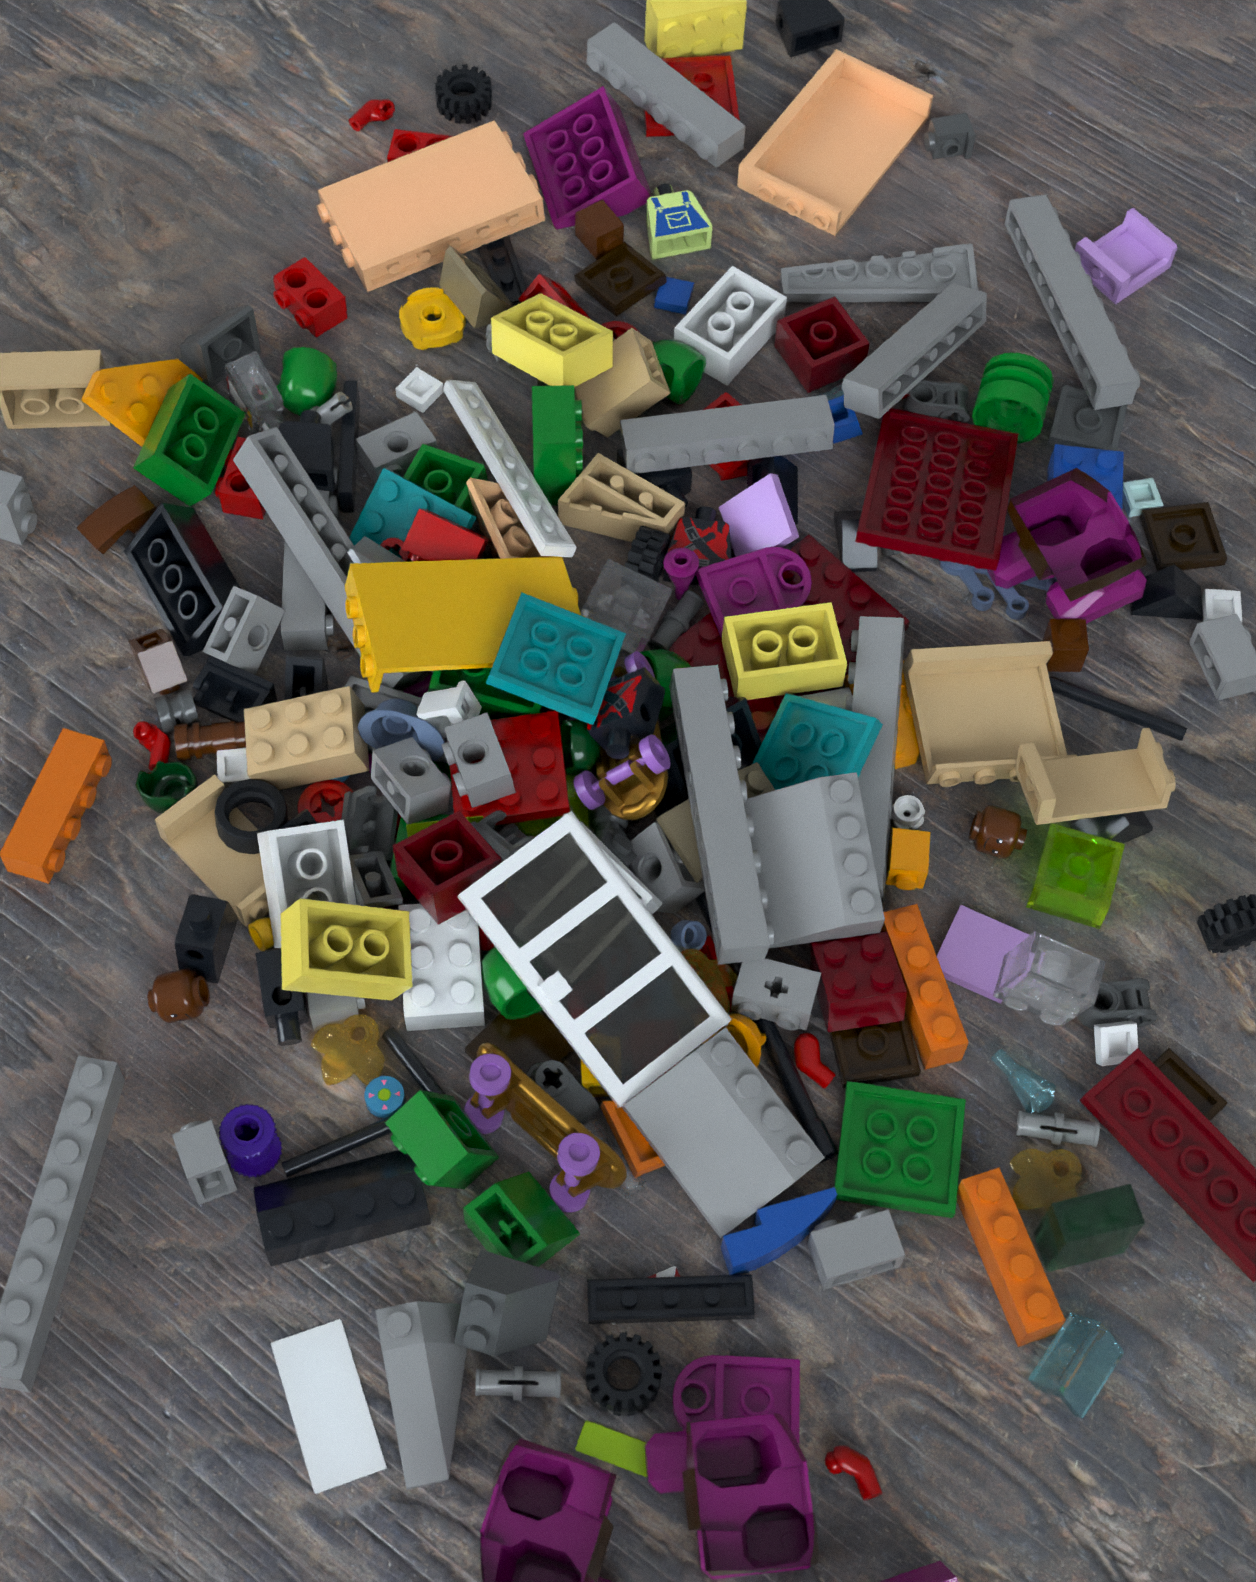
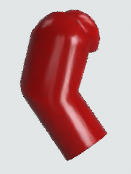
[133,721,171,771]
[794,1033,836,1089]

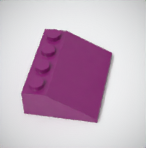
[523,86,653,230]

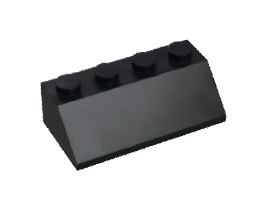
[124,503,241,656]
[253,1150,431,1266]

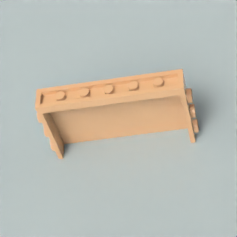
[737,49,933,236]
[317,120,545,292]

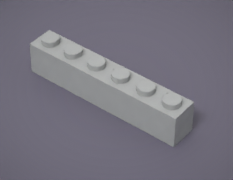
[587,22,746,168]
[842,283,987,419]
[620,395,835,474]
[281,468,339,651]

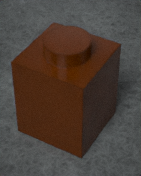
[575,200,624,260]
[1042,619,1089,672]

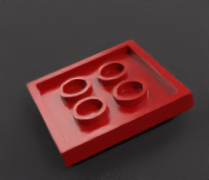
[643,55,740,137]
[450,711,570,826]

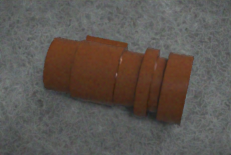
[174,721,246,761]

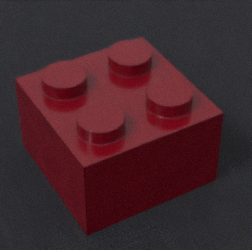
[774,297,870,393]
[393,811,505,925]
[810,932,907,1032]

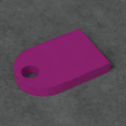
[696,547,812,638]
[672,1355,800,1444]

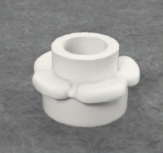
[891,795,925,829]

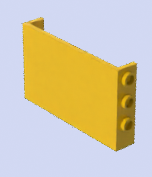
[345,557,585,693]

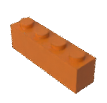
[0,728,112,884]
[882,904,969,1070]
[957,1167,1066,1347]

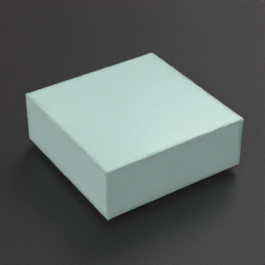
[1123,478,1163,517]

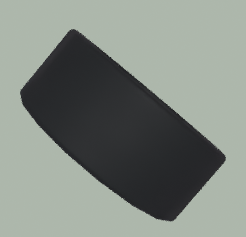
[215,779,288,854]

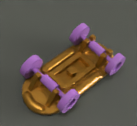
[569,651,670,820]
[464,1043,627,1213]

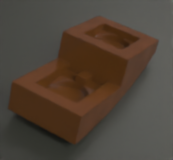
[77,485,157,554]

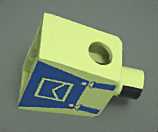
[646,184,712,260]

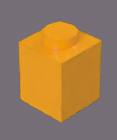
[886,828,930,890]

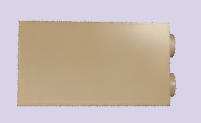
[1015,728,1176,825]
[155,774,269,927]

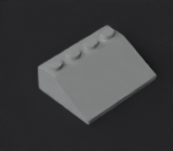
[744,772,885,948]
[622,1027,825,1238]

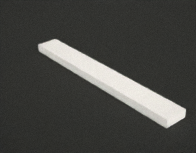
[443,380,577,557]

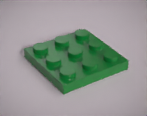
[834,1081,966,1218]

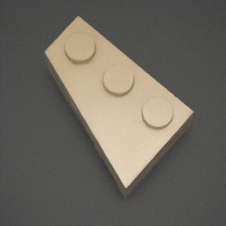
[558,453,685,542]

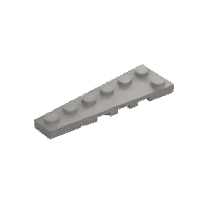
[780,244,978,302]

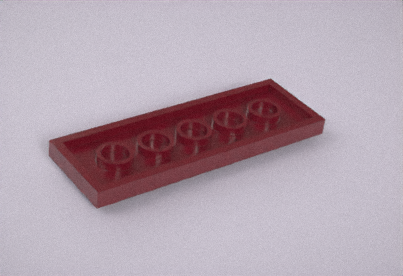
[1080,1048,1256,1282]

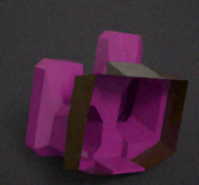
[986,468,1148,624]
[644,1413,819,1580]
[480,1439,617,1582]

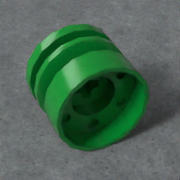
[972,353,1054,443]

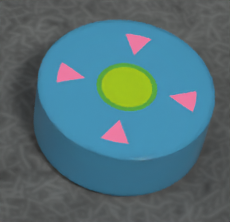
[364,1076,405,1118]

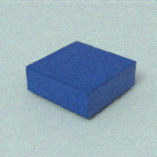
[654,277,694,315]

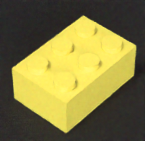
[645,0,747,58]
[491,293,613,387]
[722,602,847,700]
[280,898,413,1001]

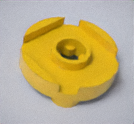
[399,287,466,350]

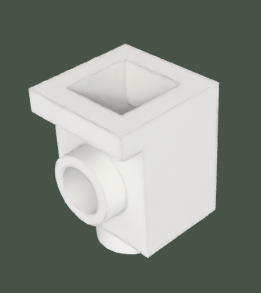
[416,681,482,738]

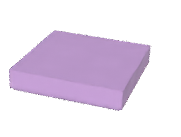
[719,473,799,557]
[937,905,1031,1004]

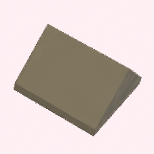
[439,246,514,329]

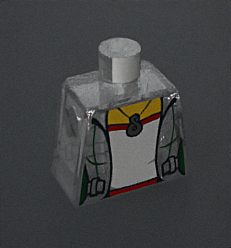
[225,351,284,434]

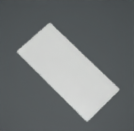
[271,1319,386,1494]

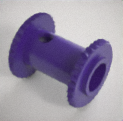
[218,1104,283,1178]

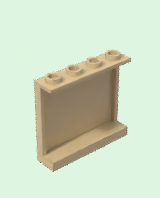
[903,641,1077,787]

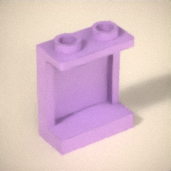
[1074,208,1177,304]

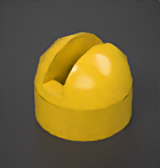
[248,917,274,951]

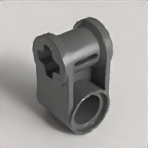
[903,380,969,423]
[1076,978,1157,1029]
[525,1060,599,1125]

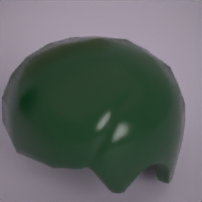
[561,719,601,775]
[135,761,198,814]

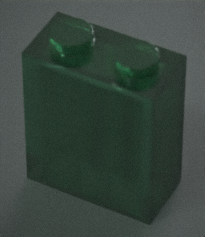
[1034,1184,1145,1272]

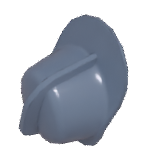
[358,698,445,761]

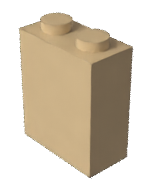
[574,328,670,438]

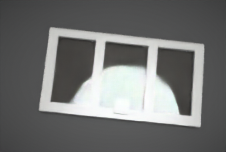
[458,811,732,1108]

